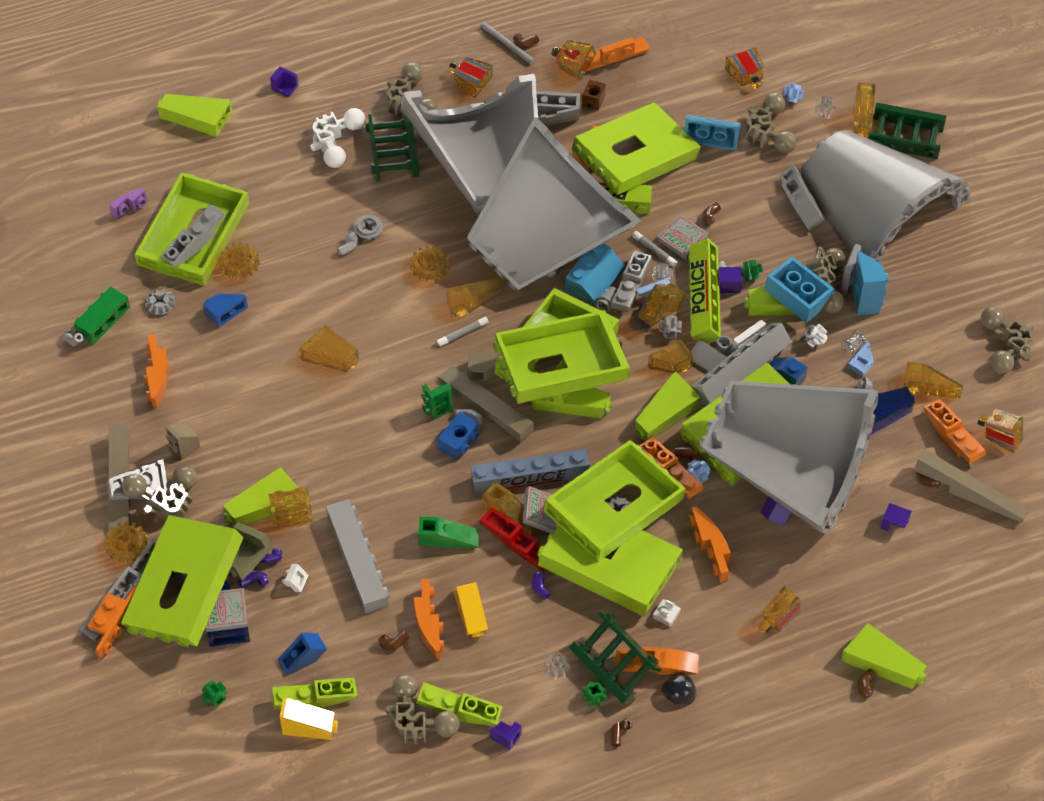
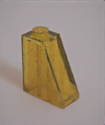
[852,83,875,139]
[637,284,688,326]
[299,325,359,372]

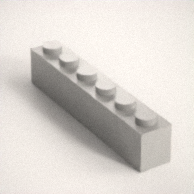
[691,323,792,406]
[326,499,390,614]

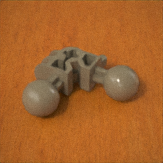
[387,62,438,117]
[746,92,796,153]
[806,246,846,313]
[981,307,1034,374]
[122,465,197,519]
[385,674,460,745]

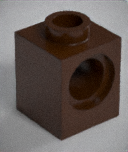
[582,79,606,110]

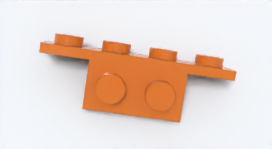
[580,37,650,71]
[88,585,138,660]

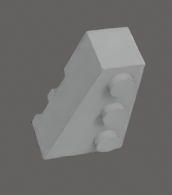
[536,91,580,127]

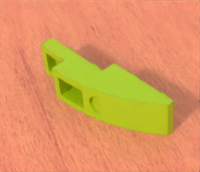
[271,678,358,709]
[416,682,503,726]

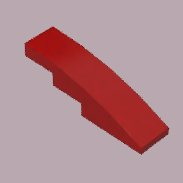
[479,507,545,572]

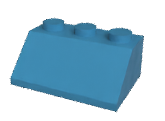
[685,114,741,151]
[565,244,625,305]
[851,252,889,315]
[764,256,834,323]

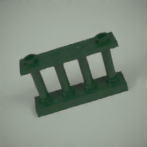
[869,102,947,159]
[365,114,419,181]
[569,611,662,705]

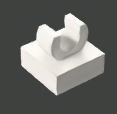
[282,564,309,592]
[653,599,681,627]

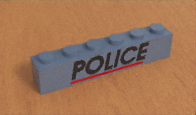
[471,449,590,495]

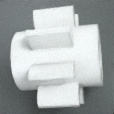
[804,323,827,348]

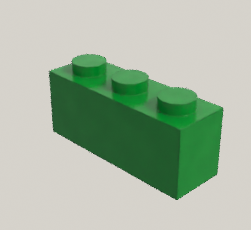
[74,286,130,345]

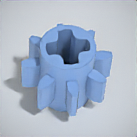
[782,83,804,103]
[687,459,710,484]

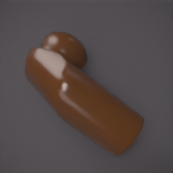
[513,33,539,48]
[702,202,721,226]
[674,447,702,463]
[916,472,941,487]
[378,631,409,650]
[857,669,876,698]
[611,718,633,747]

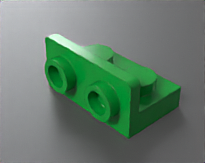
[421,383,453,420]

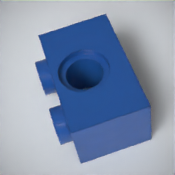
[438,412,480,460]

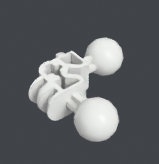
[310,108,366,168]

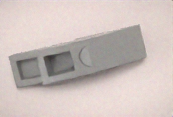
[779,165,824,230]
[160,204,225,267]
[611,251,652,313]

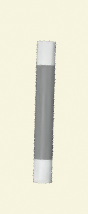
[632,231,678,268]
[436,316,489,347]

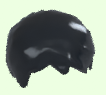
[661,674,696,705]

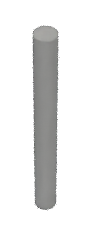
[480,22,535,65]

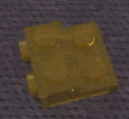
[269,487,313,528]

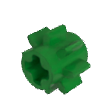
[741,259,763,280]
[201,681,227,707]
[582,681,607,707]

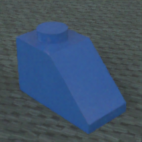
[203,293,248,328]
[770,357,808,385]
[278,633,327,675]

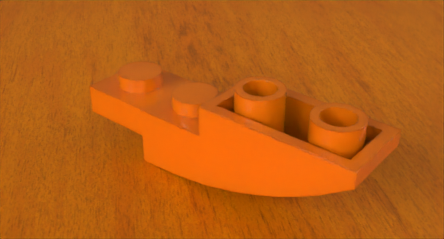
[143,334,169,409]
[924,399,986,463]
[639,437,704,499]
[688,506,731,583]
[414,579,444,660]
[615,647,699,675]

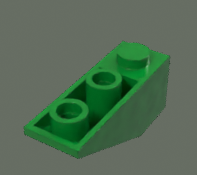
[418,516,479,548]

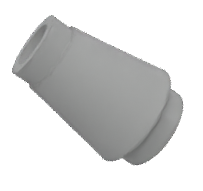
[595,287,617,313]

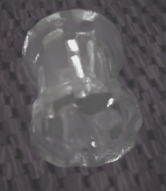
[841,330,866,354]

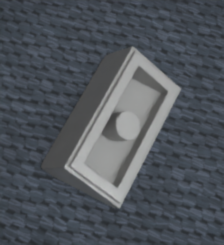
[687,340,727,372]

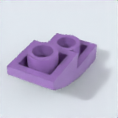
[109,188,148,219]

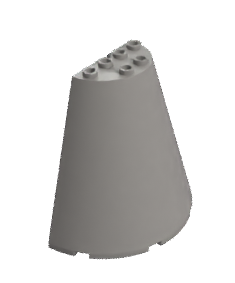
[400,74,538,215]
[467,117,641,291]
[801,130,971,263]
[700,381,878,534]

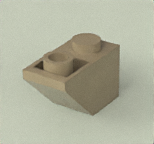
[467,351,499,382]
[166,424,200,460]

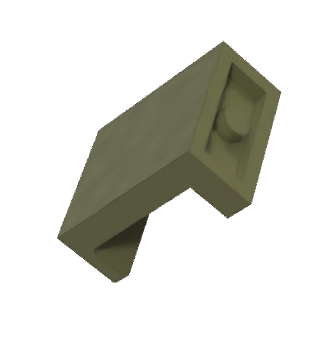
[228,522,273,581]

